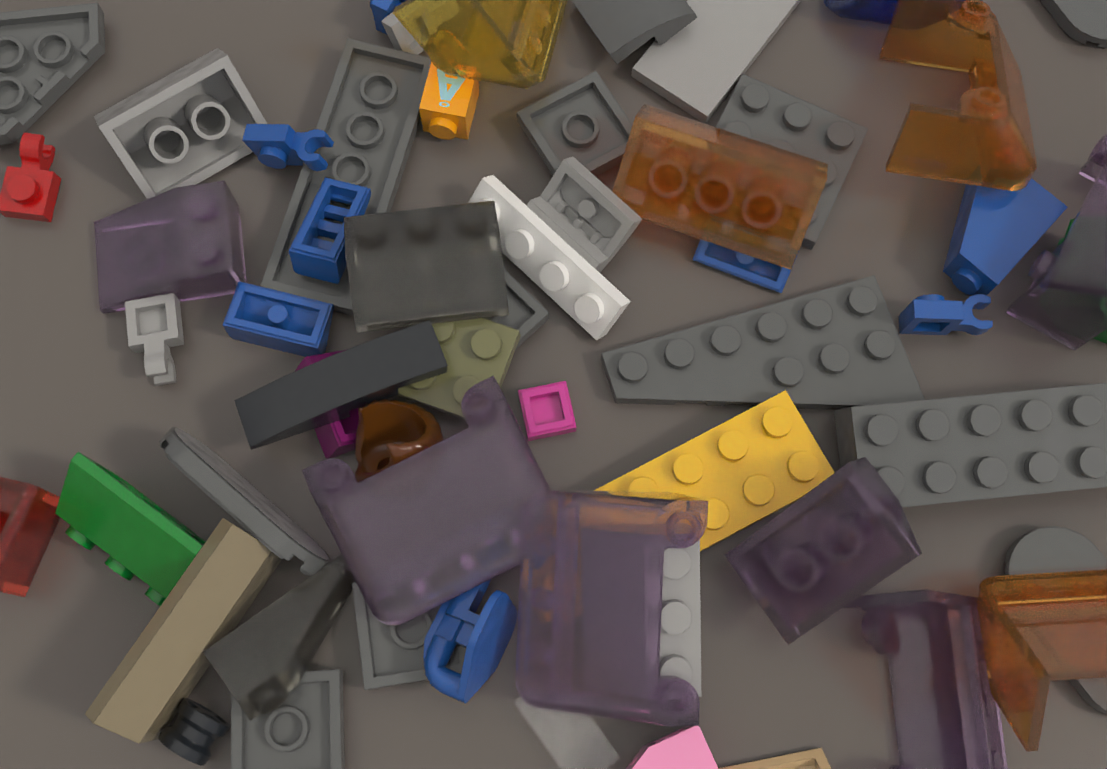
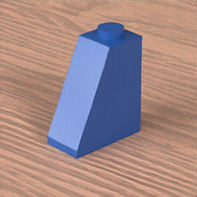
[943,147,1068,295]

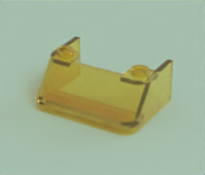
[393,0,567,89]

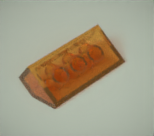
[612,104,828,270]

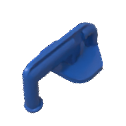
[423,517,570,703]

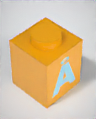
[419,59,479,140]

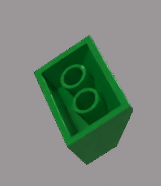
[55,452,206,606]

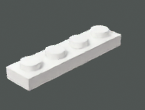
[462,175,631,340]

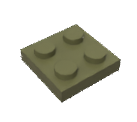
[397,298,521,427]

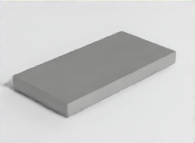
[631,0,801,124]

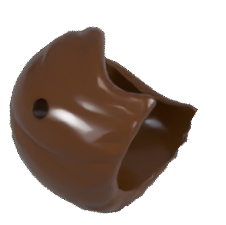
[355,399,444,499]

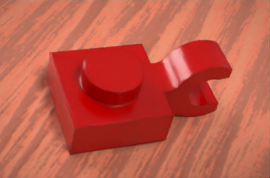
[0,133,61,222]

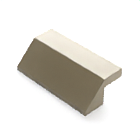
[85,518,282,744]

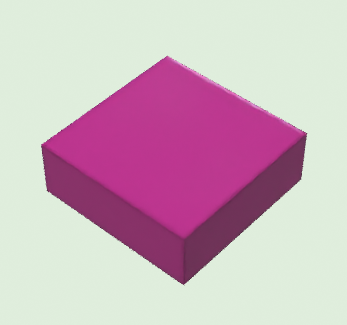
[518,381,577,441]

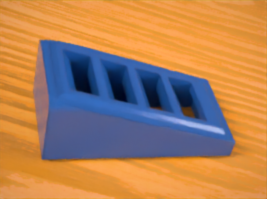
[289,177,371,284]

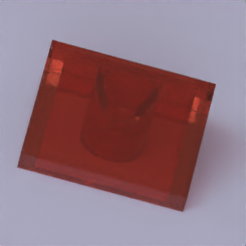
[0,477,60,597]

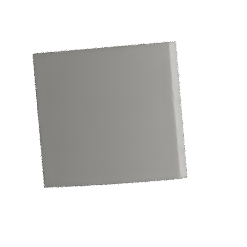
[527,156,642,273]

